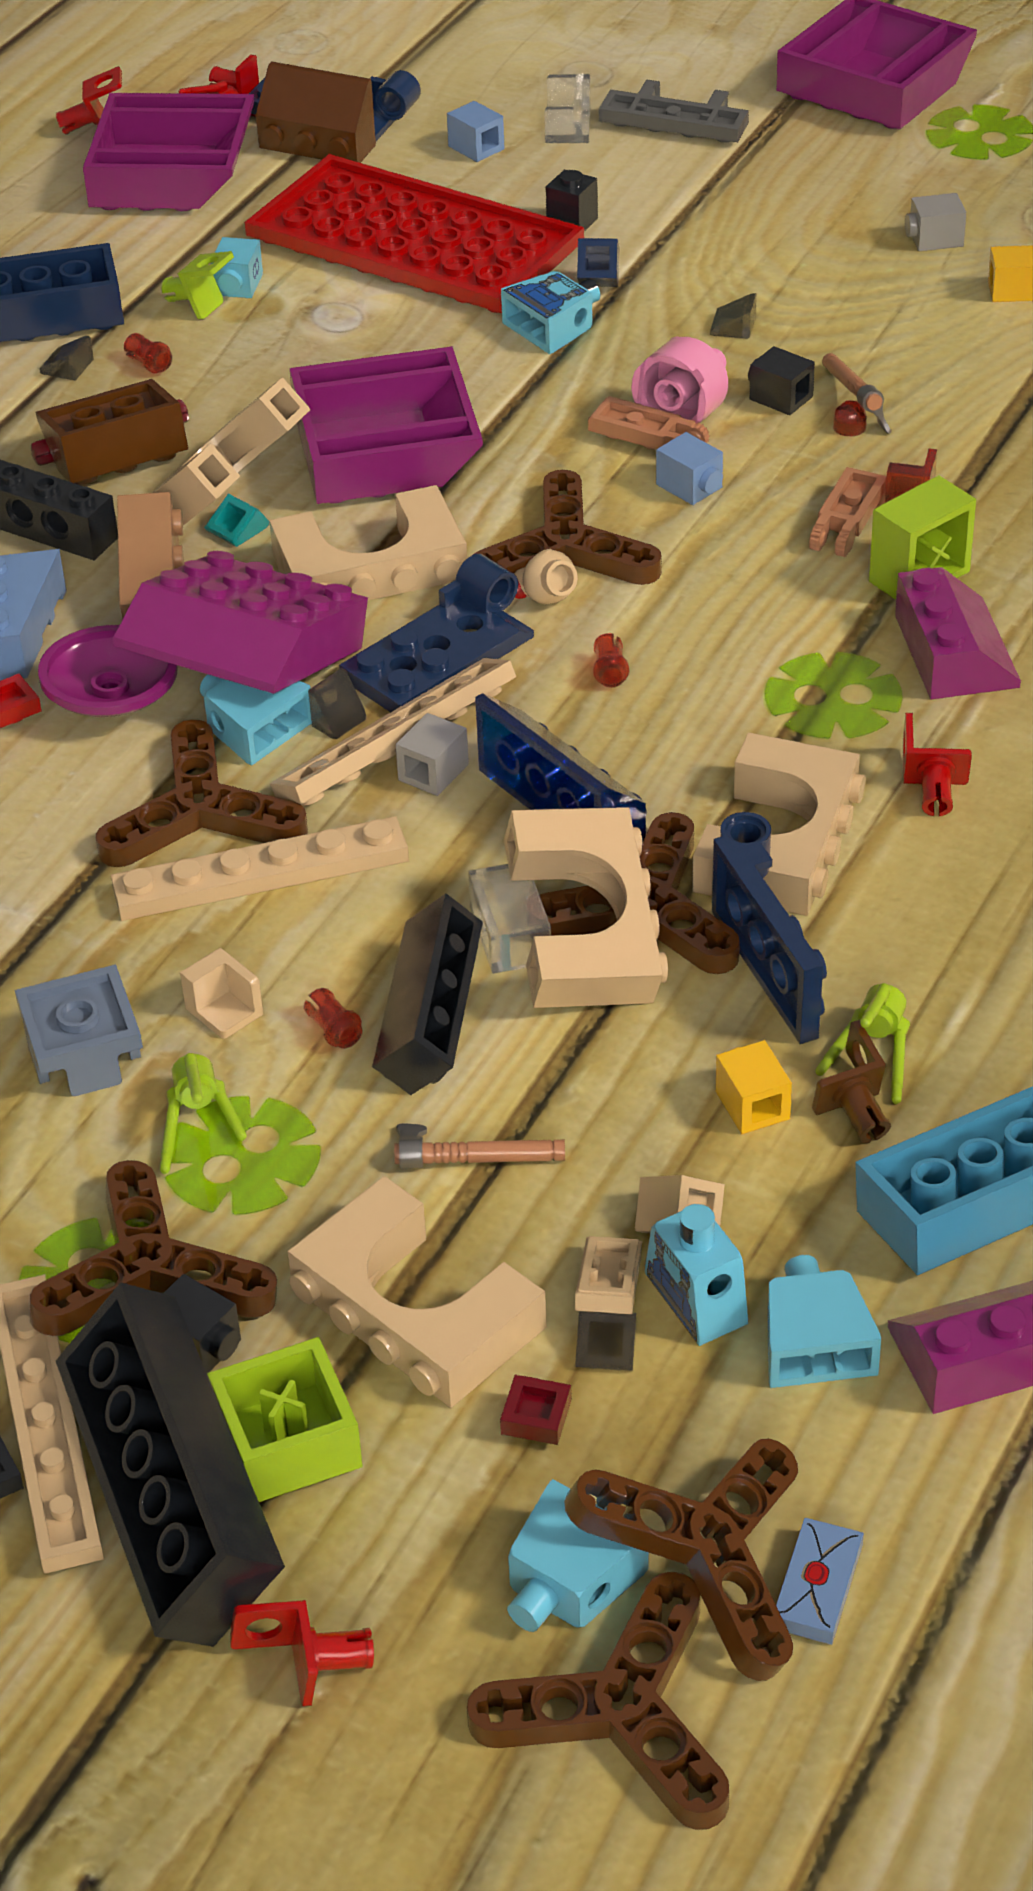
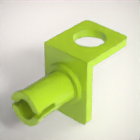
[161,251,234,319]

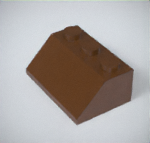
[256,61,376,163]
[35,379,189,485]

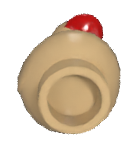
[514,549,578,605]

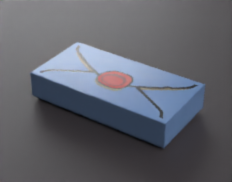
[776,1518,864,1645]

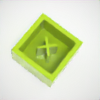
[869,475,976,600]
[207,1337,363,1502]

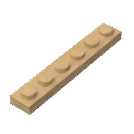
[270,658,516,806]
[111,816,409,921]
[0,1274,104,1574]

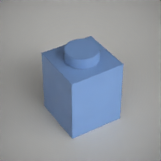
[447,101,505,162]
[656,432,723,505]

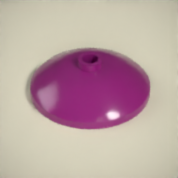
[38,625,178,717]

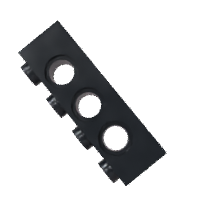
[0,460,118,561]

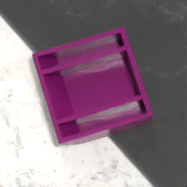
[776,0,977,129]
[83,93,254,211]
[289,346,483,504]
[113,551,368,694]

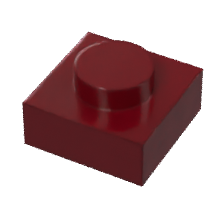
[500,1374,572,1445]

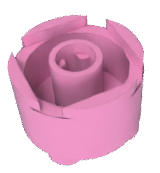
[631,337,728,423]

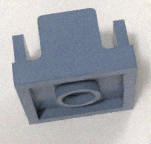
[15,964,143,1096]

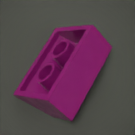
[895,567,1021,700]
[888,1280,1033,1414]

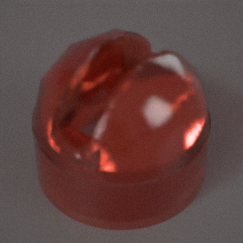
[833,400,867,437]

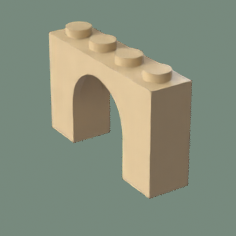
[152,377,311,525]
[269,485,467,601]
[693,732,866,916]
[504,808,668,1008]
[288,1176,547,1408]

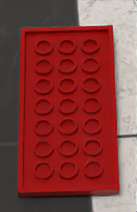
[244,154,584,313]

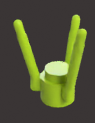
[815,983,910,1104]
[160,1053,247,1174]

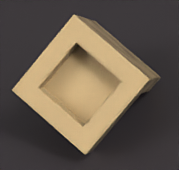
[180,948,264,1039]
[635,1175,725,1233]

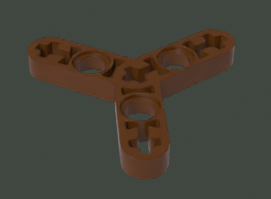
[473,469,662,585]
[96,719,308,867]
[527,812,740,974]
[30,1160,277,1336]
[564,1438,798,1681]
[467,1571,729,1830]

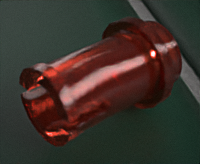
[124,333,172,373]
[593,633,629,688]
[304,988,363,1049]

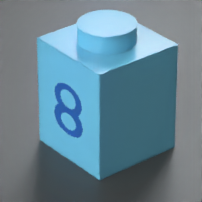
[210,237,263,298]

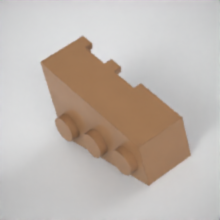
[117,492,184,619]

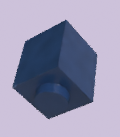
[577,238,620,287]

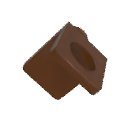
[812,1020,891,1143]

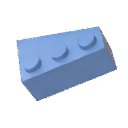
[0,549,66,681]

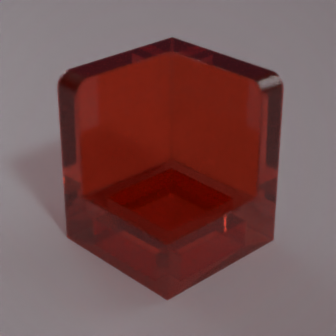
[885,448,938,503]

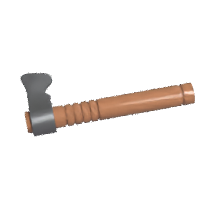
[822,353,891,434]
[394,1123,565,1168]

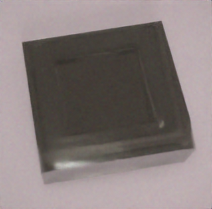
[710,293,757,339]
[39,335,94,381]
[308,668,366,739]
[575,1311,638,1371]

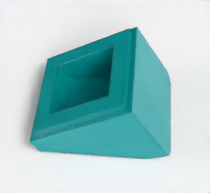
[204,493,269,547]

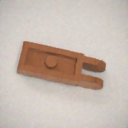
[588,396,710,449]
[809,467,888,557]

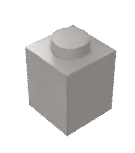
[905,193,966,251]
[396,713,469,796]

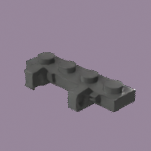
[599,79,749,143]

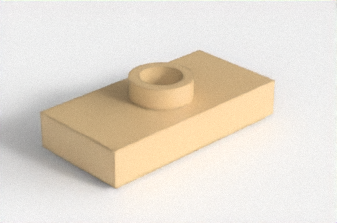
[575,1236,642,1315]

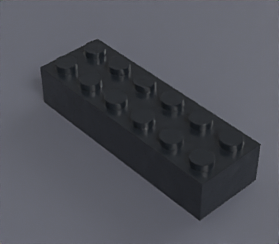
[56,1282,285,1647]

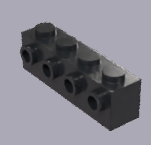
[372,893,483,1095]

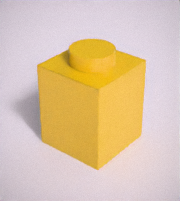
[988,245,1033,302]
[715,1040,792,1135]

